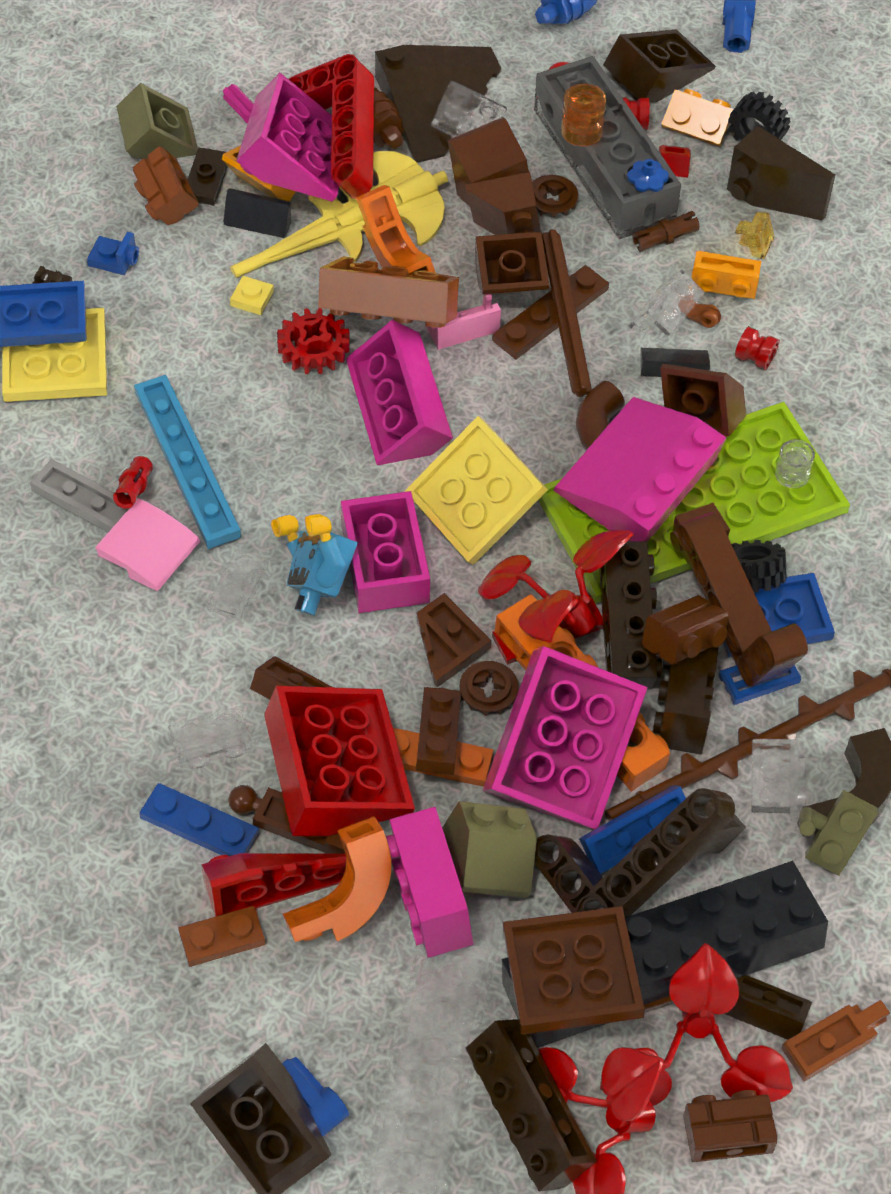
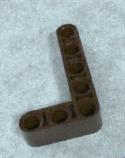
[534,788,735,917]

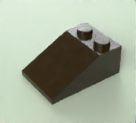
[603,29,716,103]
[727,126,836,221]
[190,1043,332,1194]

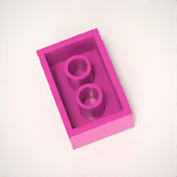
[341,491,430,613]
[386,807,473,958]

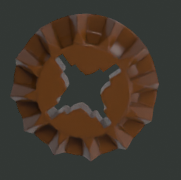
[532,175,578,218]
[459,661,519,716]

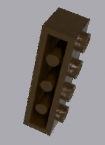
[599,541,662,690]
[465,1019,597,1192]

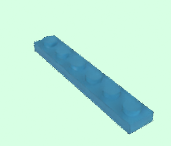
[134,375,241,549]

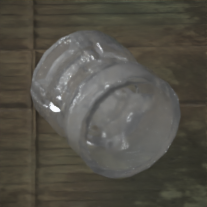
[775,439,815,488]

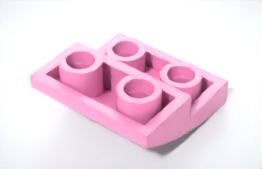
[95,498,200,591]

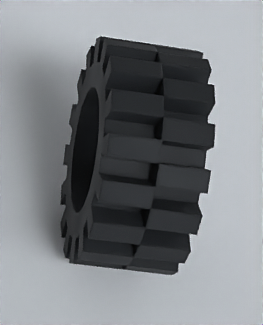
[728,92,791,140]
[732,540,787,592]

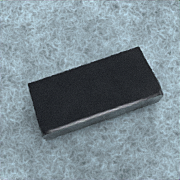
[223,188,291,238]
[640,347,710,377]

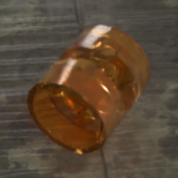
[561,83,606,146]

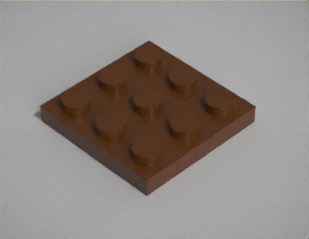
[503,906,645,1034]

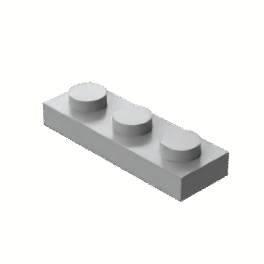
[30,459,134,532]

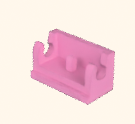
[426,294,501,350]

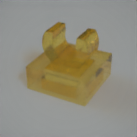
[735,212,775,259]

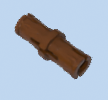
[632,211,700,252]

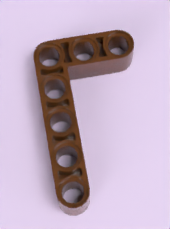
[677,512,808,687]

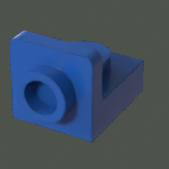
[87,231,139,276]

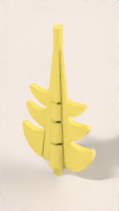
[230,151,448,278]

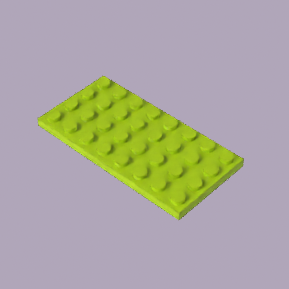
[538,401,850,604]

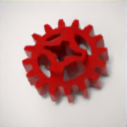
[277,308,350,375]

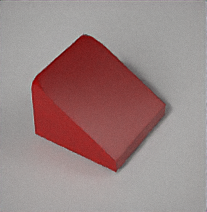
[659,145,691,178]

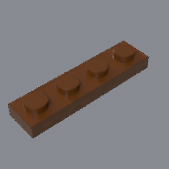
[492,265,609,360]

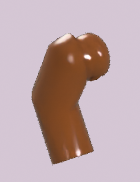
[674,295,721,328]

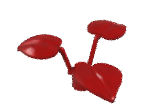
[478,530,635,643]
[600,943,793,1106]
[538,1047,664,1194]

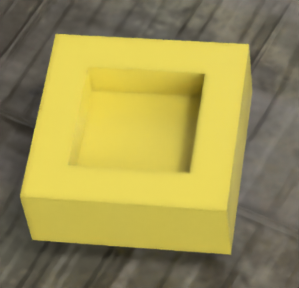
[230,276,274,315]

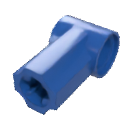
[722,0,756,53]
[282,1057,349,1137]

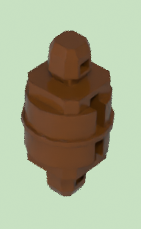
[374,87,404,149]

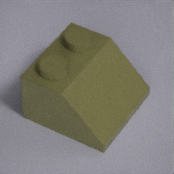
[116,83,198,159]
[442,801,537,898]

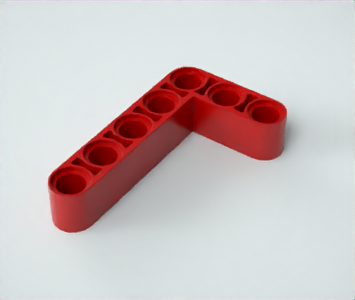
[289,54,374,199]

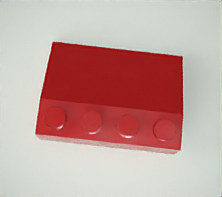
[264,686,415,836]

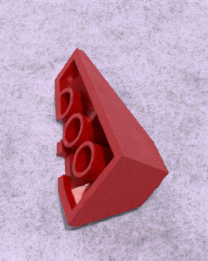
[201,853,346,917]

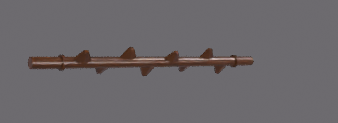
[605,669,891,821]

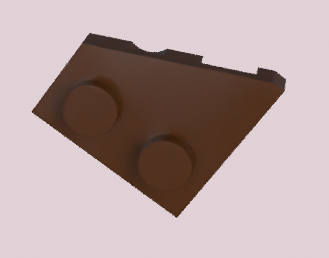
[417,593,491,687]

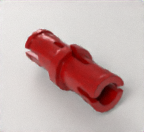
[113,456,153,509]

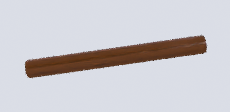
[542,229,592,398]

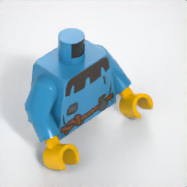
[271,514,358,616]

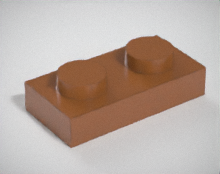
[178,906,265,967]

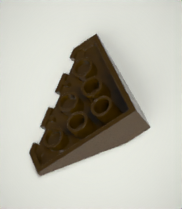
[375,45,501,163]

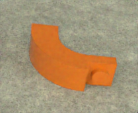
[356,185,436,275]
[283,817,391,942]

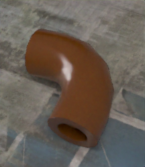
[576,381,625,449]

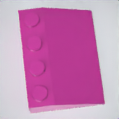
[236,72,339,202]
[553,397,726,542]
[482,646,648,830]

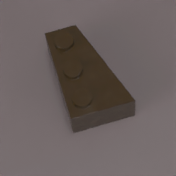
[652,647,719,755]

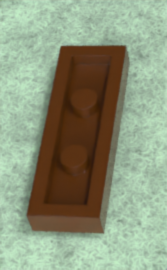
[416,687,461,775]

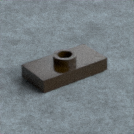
[187,147,228,206]

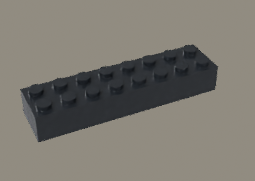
[501,861,828,1048]

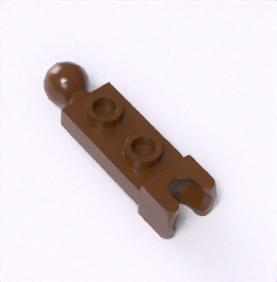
[228,785,345,853]

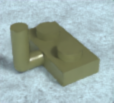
[799,790,878,876]

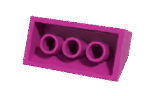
[346,320,453,465]

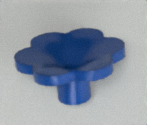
[627,159,669,192]

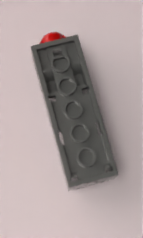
[534,56,681,239]

